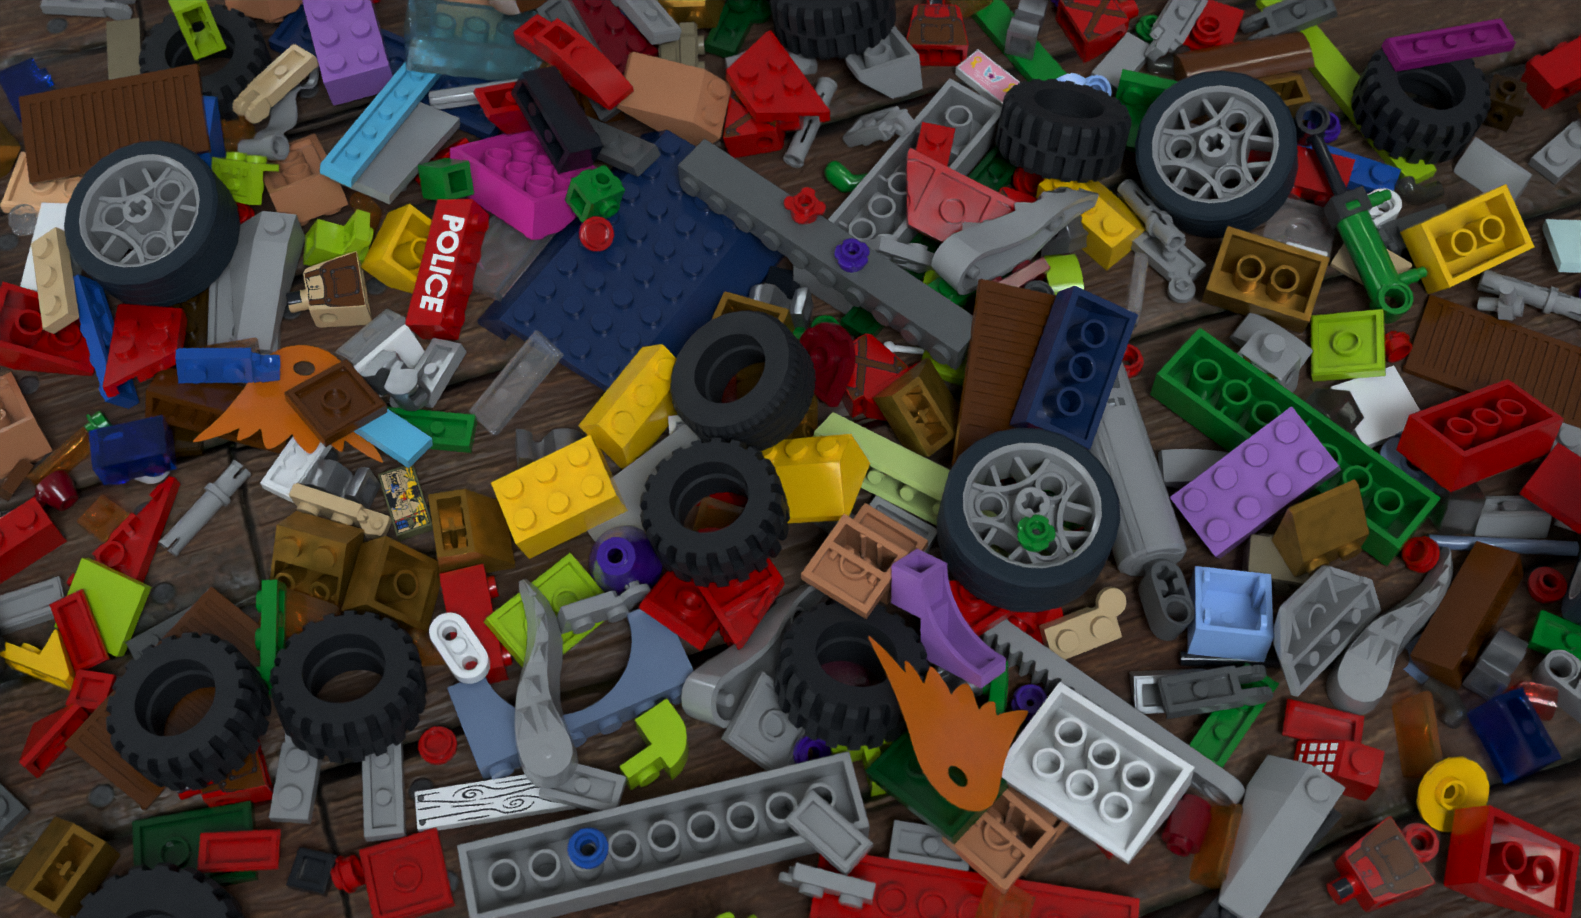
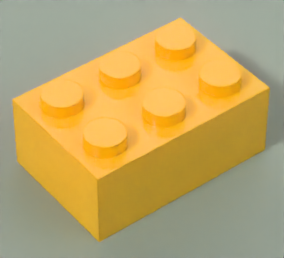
[1400,184,1535,294]
[491,435,628,559]

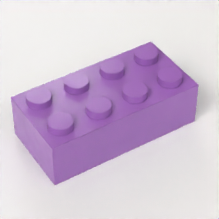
[302,0,394,106]
[1170,406,1341,559]

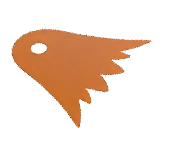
[193,345,383,463]
[868,636,1029,812]

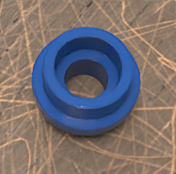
[568,828,609,869]

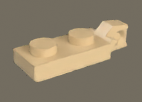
[289,483,392,539]

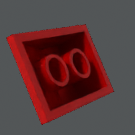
[0,281,95,376]
[1443,805,1580,918]

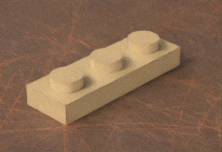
[31,227,79,334]

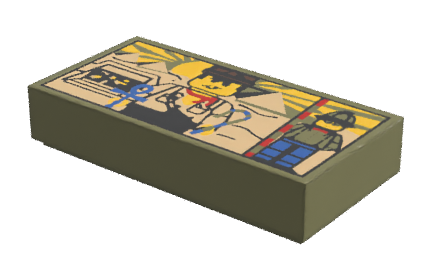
[378,465,433,541]

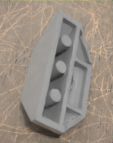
[1272,565,1381,696]

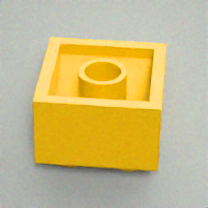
[361,204,432,294]

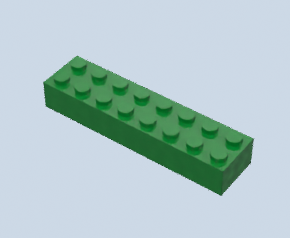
[1150,328,1441,567]

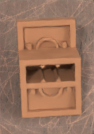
[801,503,928,619]
[942,785,1070,895]

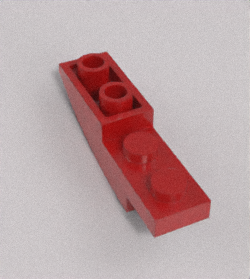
[513,14,634,111]

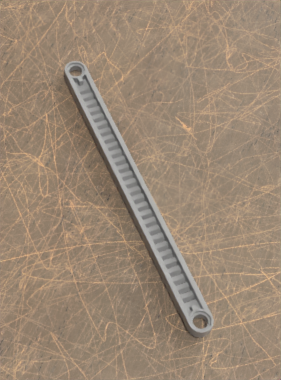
[812,513,1245,809]

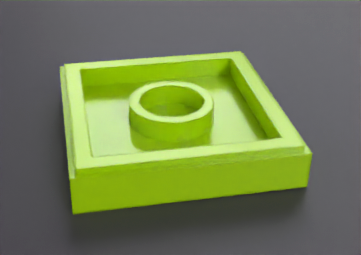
[1311,309,1386,382]
[54,558,152,657]

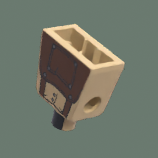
[286,251,372,328]

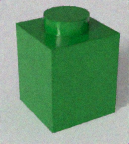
[418,158,474,200]

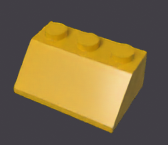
[1036,178,1146,271]
[578,344,677,470]
[761,434,870,524]

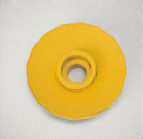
[1417,757,1490,832]

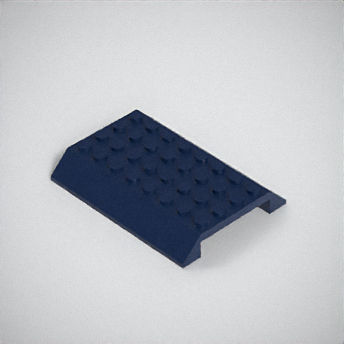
[477,130,784,392]

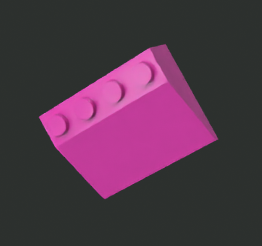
[450,130,597,240]

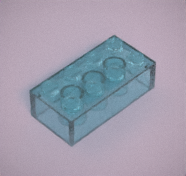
[404,0,543,81]

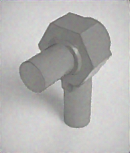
[1478,281,1525,320]

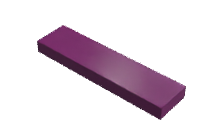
[1381,18,1516,72]

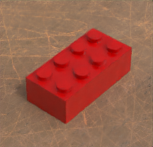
[1396,379,1564,492]

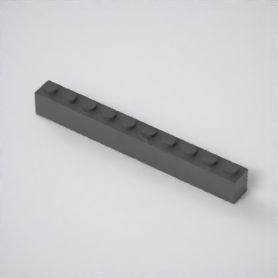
[678,139,973,370]

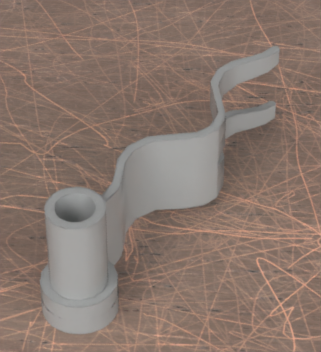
[237,65,319,161]

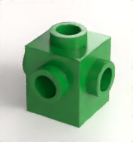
[565,165,625,223]

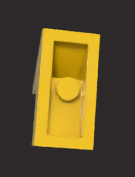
[0,629,76,691]

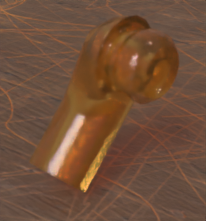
[349,192,382,239]
[408,628,446,666]

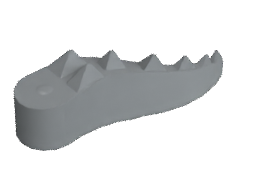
[932,188,1099,295]
[1326,547,1453,715]
[514,579,578,789]
[681,584,830,728]

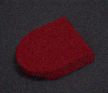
[799,322,855,407]

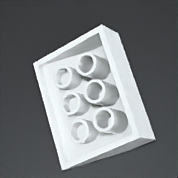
[1002,682,1194,864]

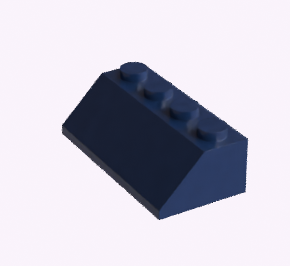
[1009,286,1138,450]

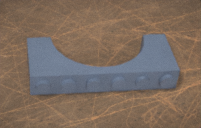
[447,608,694,781]

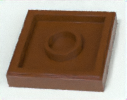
[284,359,387,447]

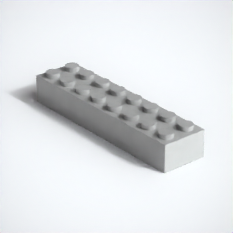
[793,79,1002,314]

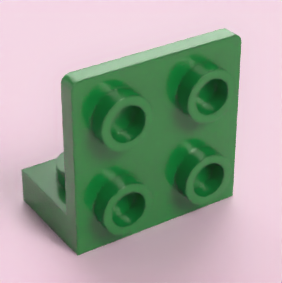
[1116,69,1179,152]

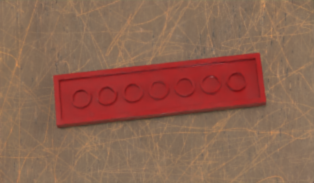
[809,854,1140,918]

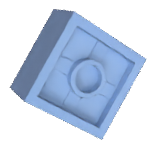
[1187,566,1274,662]

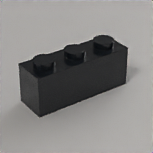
[511,66,604,174]

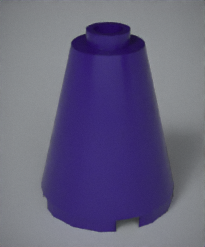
[588,526,662,596]

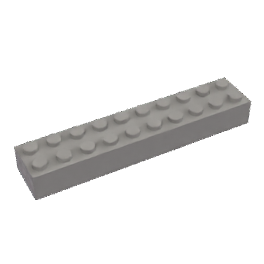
[457,751,870,918]

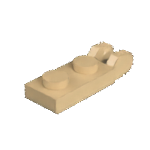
[232,44,319,124]

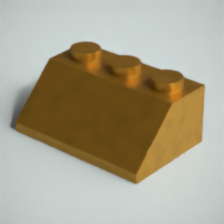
[1201,226,1330,333]

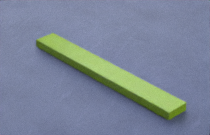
[1255,0,1437,189]

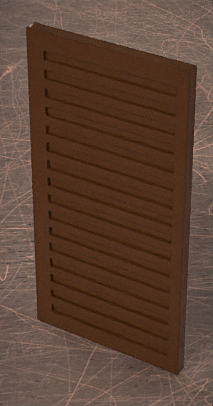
[18,64,211,185]
[951,279,1056,484]
[1402,294,1581,429]
[64,586,287,810]

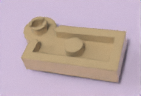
[1039,586,1126,660]

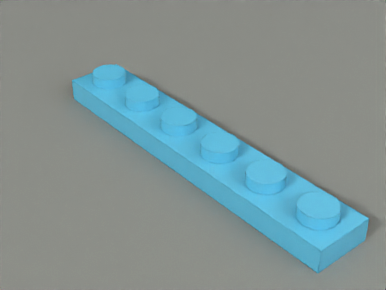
[320,47,447,188]

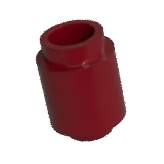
[1162,794,1212,857]

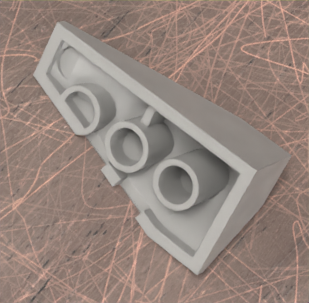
[846,26,923,98]
[229,211,305,354]
[1217,755,1345,918]

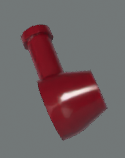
[29,470,79,511]

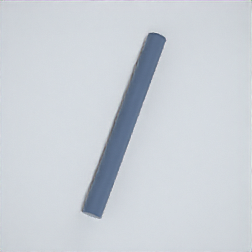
[1426,534,1579,556]

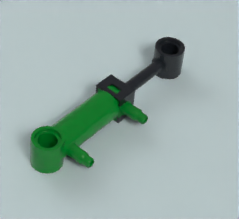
[1293,102,1428,324]

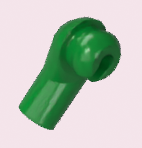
[824,161,868,193]

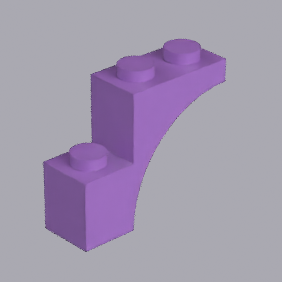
[891,549,1006,688]

